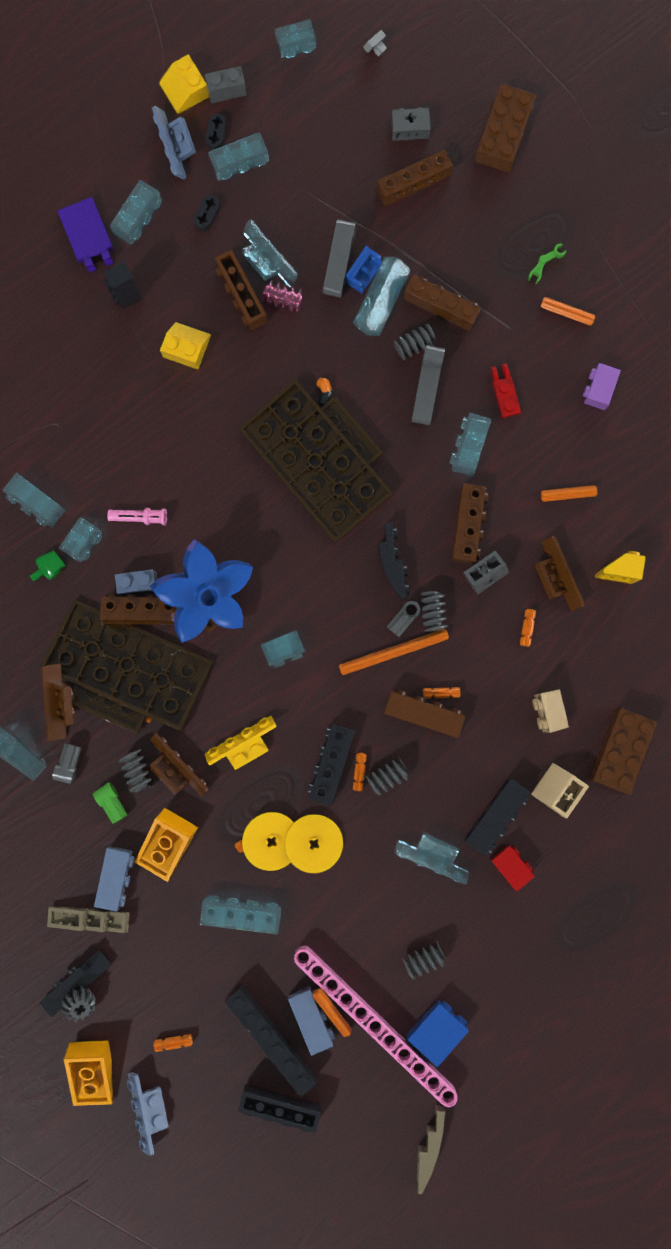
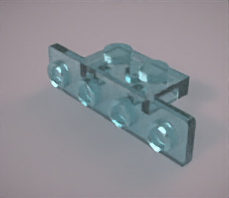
[241,220,298,287]
[394,833,469,885]

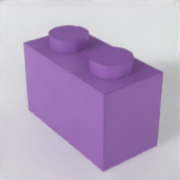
[583,363,621,410]

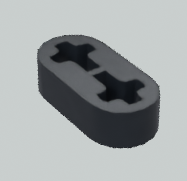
[206,113,226,151]
[194,195,220,231]

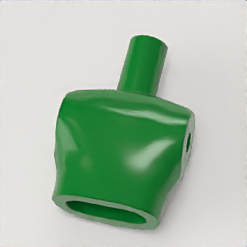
[30,550,66,581]

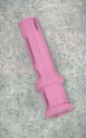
[108,508,167,525]

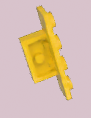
[205,716,276,770]

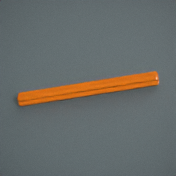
[339,629,449,675]

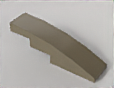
[47,906,130,933]
[417,1105,445,1194]

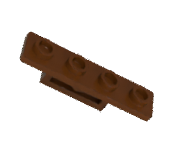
[535,536,585,611]
[41,663,75,742]
[149,733,209,796]

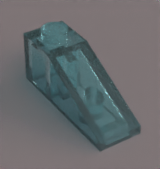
[0,727,46,781]

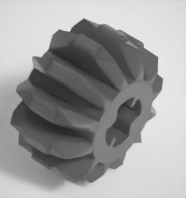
[62,986,96,1022]

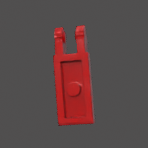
[490,363,521,419]

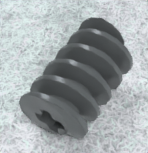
[393,323,436,361]
[420,591,448,632]
[119,750,154,792]
[366,757,408,796]
[402,941,446,980]

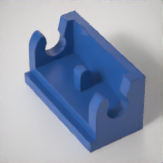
[345,246,383,294]

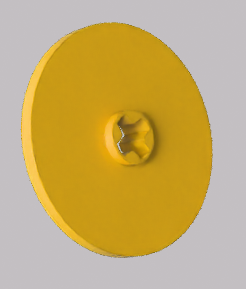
[242,812,294,871]
[285,814,343,873]

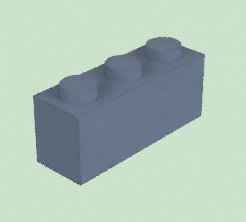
[94,846,135,912]
[288,986,335,1056]

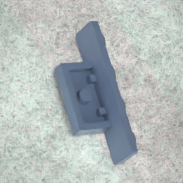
[152,106,196,180]
[127,1072,169,1156]

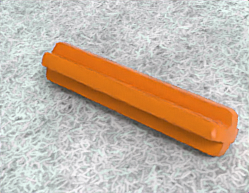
[541,297,595,325]
[541,485,597,502]
[312,988,352,1037]

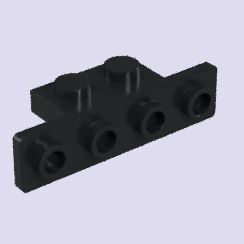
[40,950,112,1017]

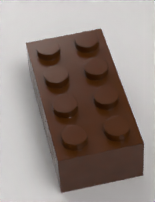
[475,83,536,173]
[588,708,657,795]

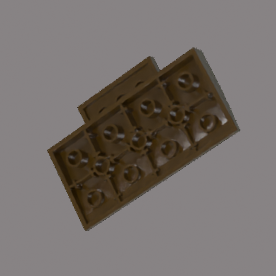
[238,379,394,543]
[39,599,213,735]

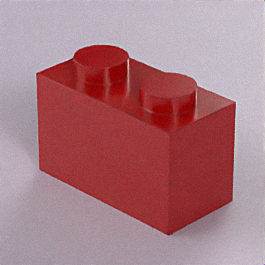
[489,844,535,892]

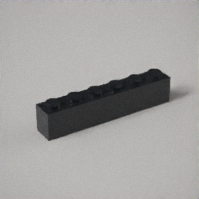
[225,984,317,1097]

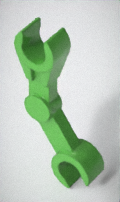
[528,244,567,284]

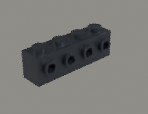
[307,724,355,806]
[464,777,530,856]
[238,1084,321,1133]

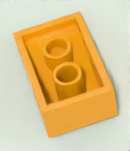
[135,808,198,882]
[64,1041,113,1106]

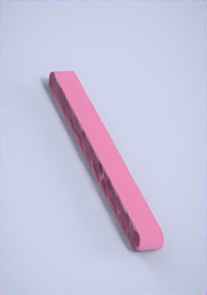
[294,945,458,1107]

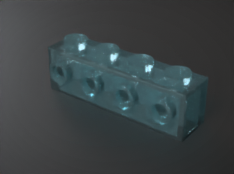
[353,257,411,336]
[200,895,282,934]

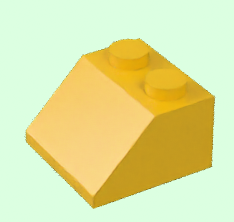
[159,54,209,114]
[160,322,211,370]
[595,551,646,584]

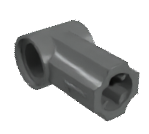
[386,601,420,637]
[52,743,82,785]

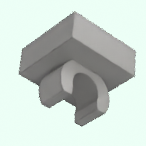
[363,30,387,56]

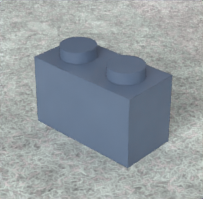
[115,569,157,596]

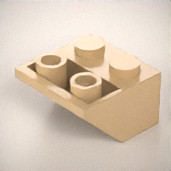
[532,689,569,733]
[531,763,589,819]

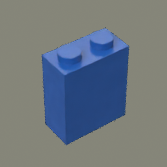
[407,999,469,1068]

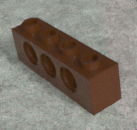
[376,150,453,207]

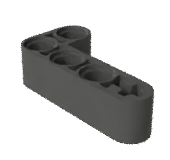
[323,219,357,298]
[411,345,445,426]

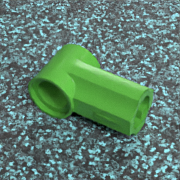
[92,782,128,824]

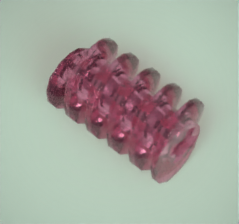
[262,280,303,313]

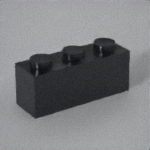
[103,261,143,309]

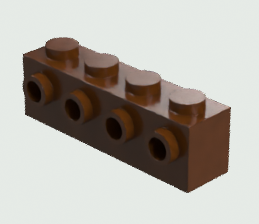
[215,250,268,331]
[404,275,481,331]
[451,483,488,564]
[100,594,178,625]
[383,689,465,738]

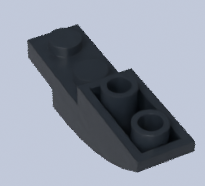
[378,523,409,601]

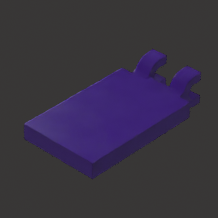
[58,197,113,273]

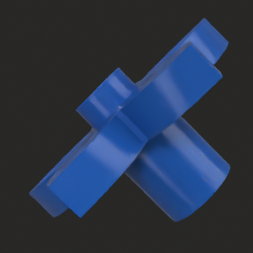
[150,539,253,643]

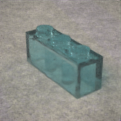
[208,132,269,181]
[110,180,162,245]
[449,413,491,477]
[2,473,65,528]

